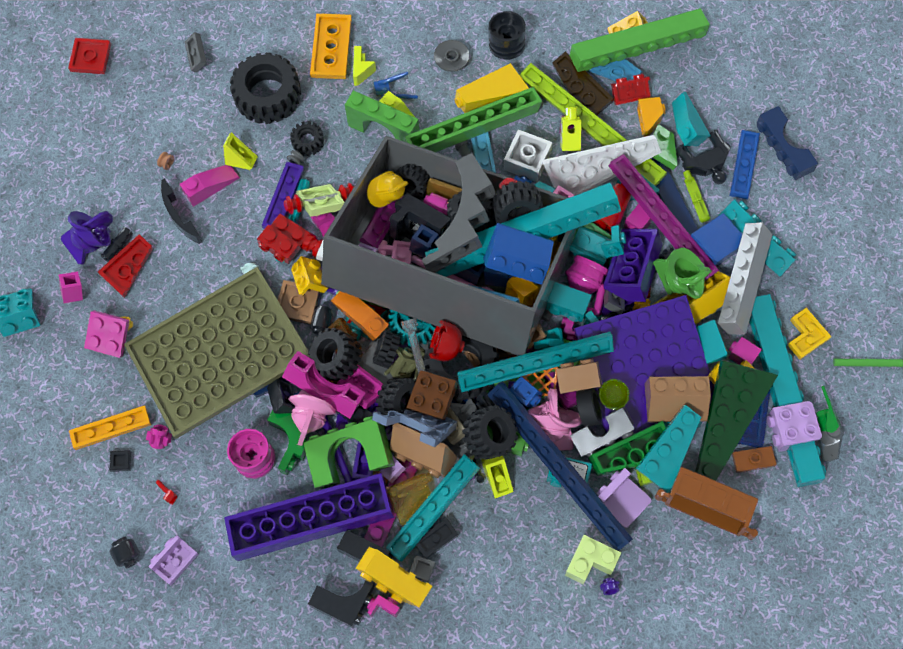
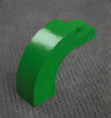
[267,410,307,475]

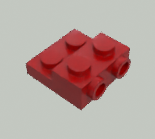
[257,214,310,264]

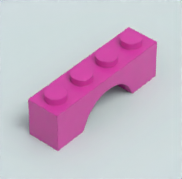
[282,351,366,419]

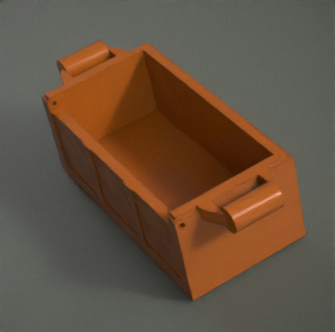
[655,467,758,540]

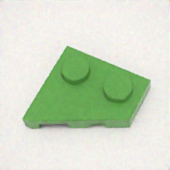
[652,124,677,170]

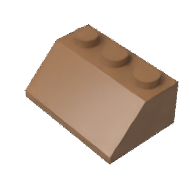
[645,376,711,422]
[390,423,457,478]

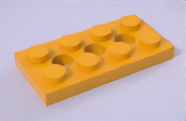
[310,13,352,79]

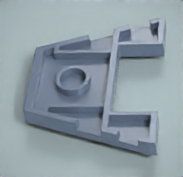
[372,409,457,447]

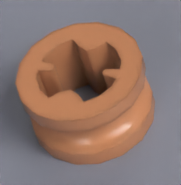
[157,152,174,170]

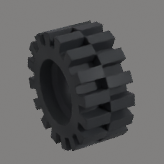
[290,121,324,156]
[396,164,429,199]
[372,330,400,369]

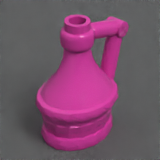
[565,255,608,317]

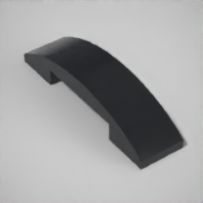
[161,178,202,244]

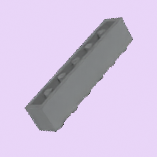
[718,222,772,334]

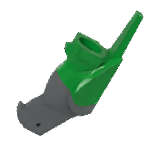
[815,386,844,462]

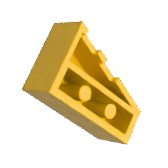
[356,547,432,608]

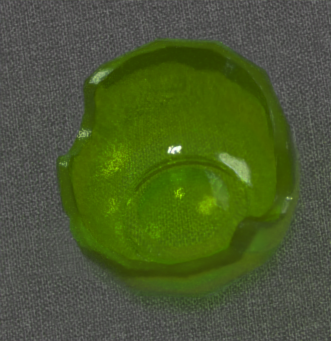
[599,379,630,410]

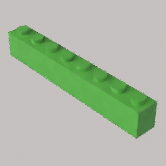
[569,8,710,72]
[403,87,542,152]

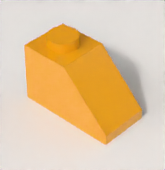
[637,97,665,137]

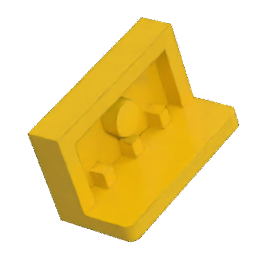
[291,256,328,295]

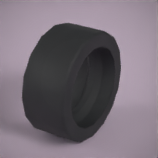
[576,388,602,427]

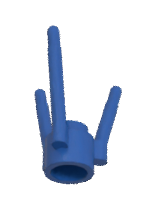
[374,71,418,99]

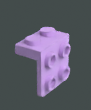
[767,401,822,452]
[597,468,651,528]

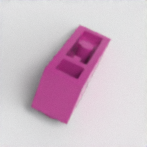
[180,165,240,207]

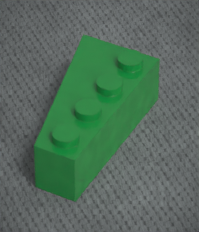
[588,421,666,476]

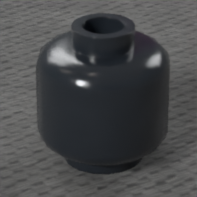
[109,537,140,569]

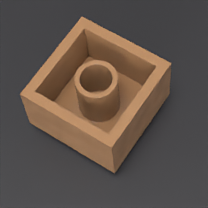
[556,358,602,394]

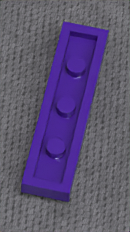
[262,162,305,229]

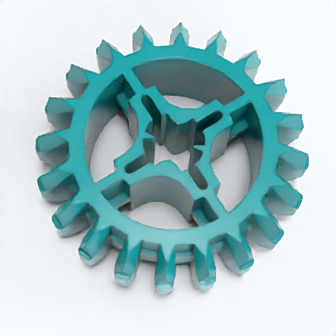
[388,309,436,347]

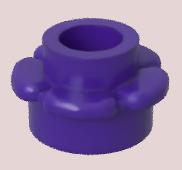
[600,578,620,595]

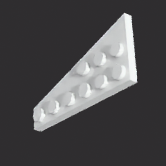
[541,135,661,196]

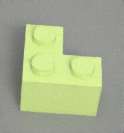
[565,535,621,585]

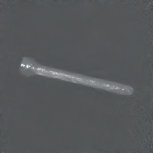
[401,318,426,374]

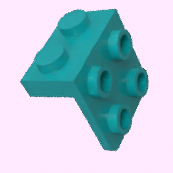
[0,288,41,337]

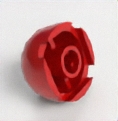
[429,320,465,361]

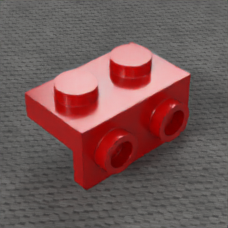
[611,74,651,105]

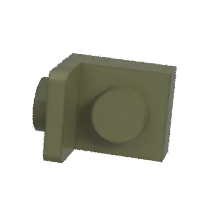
[390,347,419,378]

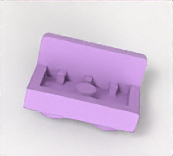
[149,535,199,586]

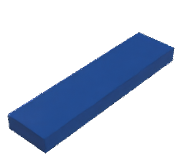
[729,130,760,200]

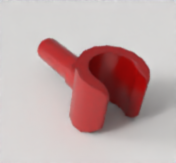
[156,480,177,505]

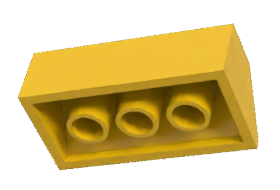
[652,271,731,324]

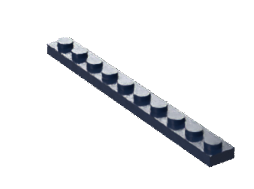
[488,381,633,551]

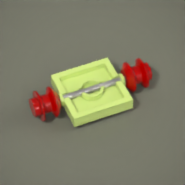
[284,183,354,217]

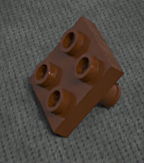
[406,370,458,421]

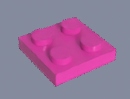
[84,310,130,358]

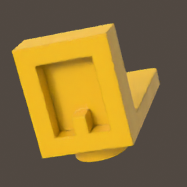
[608,11,648,34]

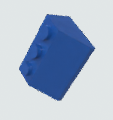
[483,223,554,285]

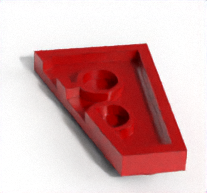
[98,234,153,298]

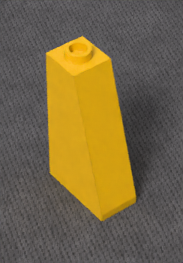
[454,63,529,113]

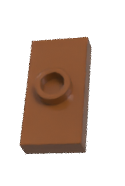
[732,446,776,473]

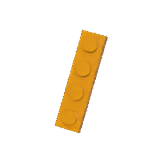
[69,405,151,450]

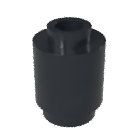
[310,306,333,335]

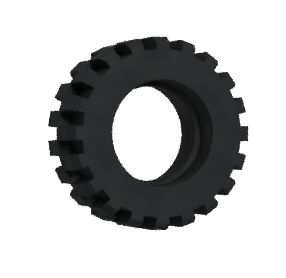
[230,52,301,124]
[424,335,499,403]

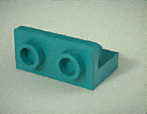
[569,226,611,266]

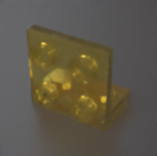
[387,473,433,525]

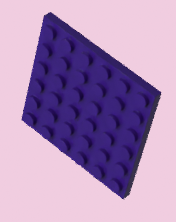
[574,295,714,440]

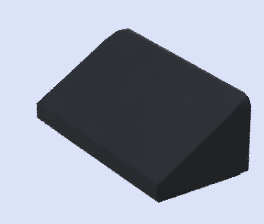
[267,379,295,414]

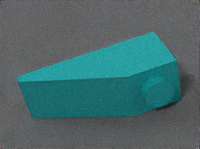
[672,92,711,146]

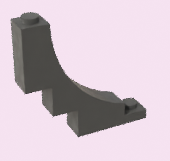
[421,153,496,273]

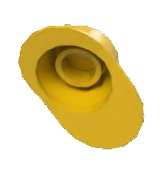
[367,171,408,207]

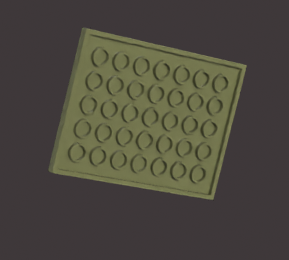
[124,267,310,439]

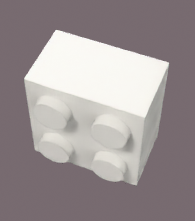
[503,130,552,183]

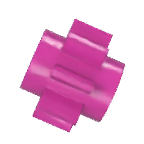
[146,425,172,449]

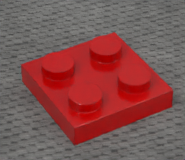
[68,38,111,74]

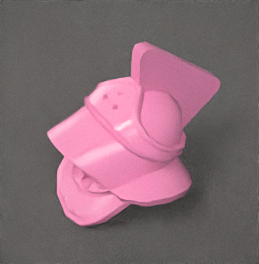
[528,388,582,450]
[289,390,336,446]

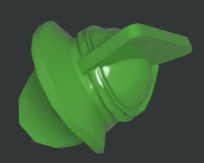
[653,248,712,299]

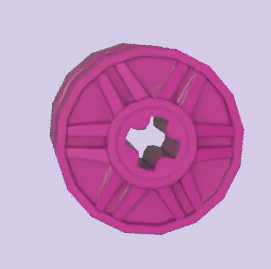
[227,429,276,479]

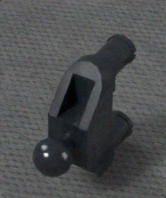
[676,130,731,184]

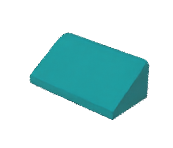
[696,320,728,364]

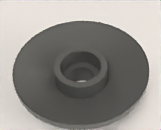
[434,40,469,72]

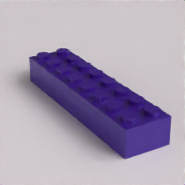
[224,473,394,561]

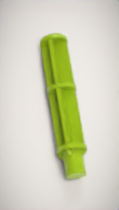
[683,170,710,223]

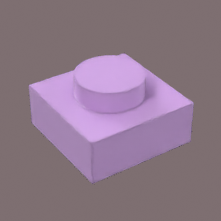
[380,455,406,483]

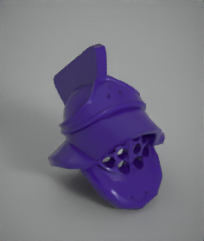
[61,211,113,265]

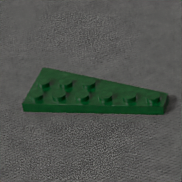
[695,361,778,481]

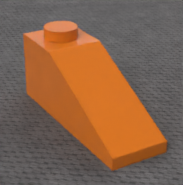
[331,291,389,341]

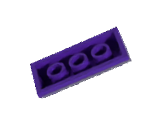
[603,229,663,302]

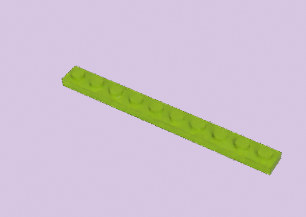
[520,63,667,186]

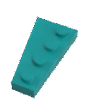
[636,405,701,493]

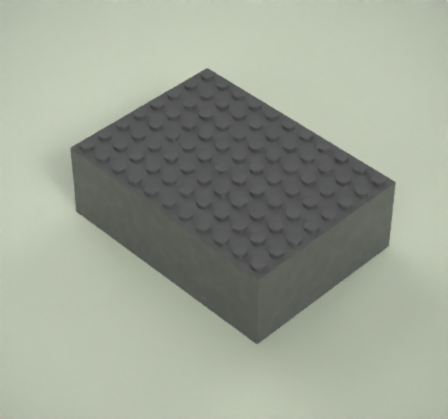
[321,136,577,356]

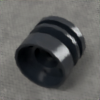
[488,11,526,60]

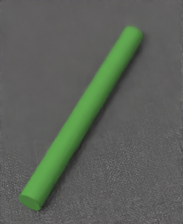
[833,359,903,367]

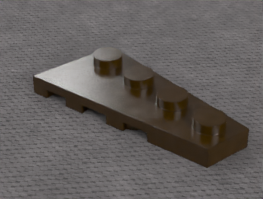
[552,51,614,116]

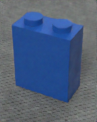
[691,213,742,267]

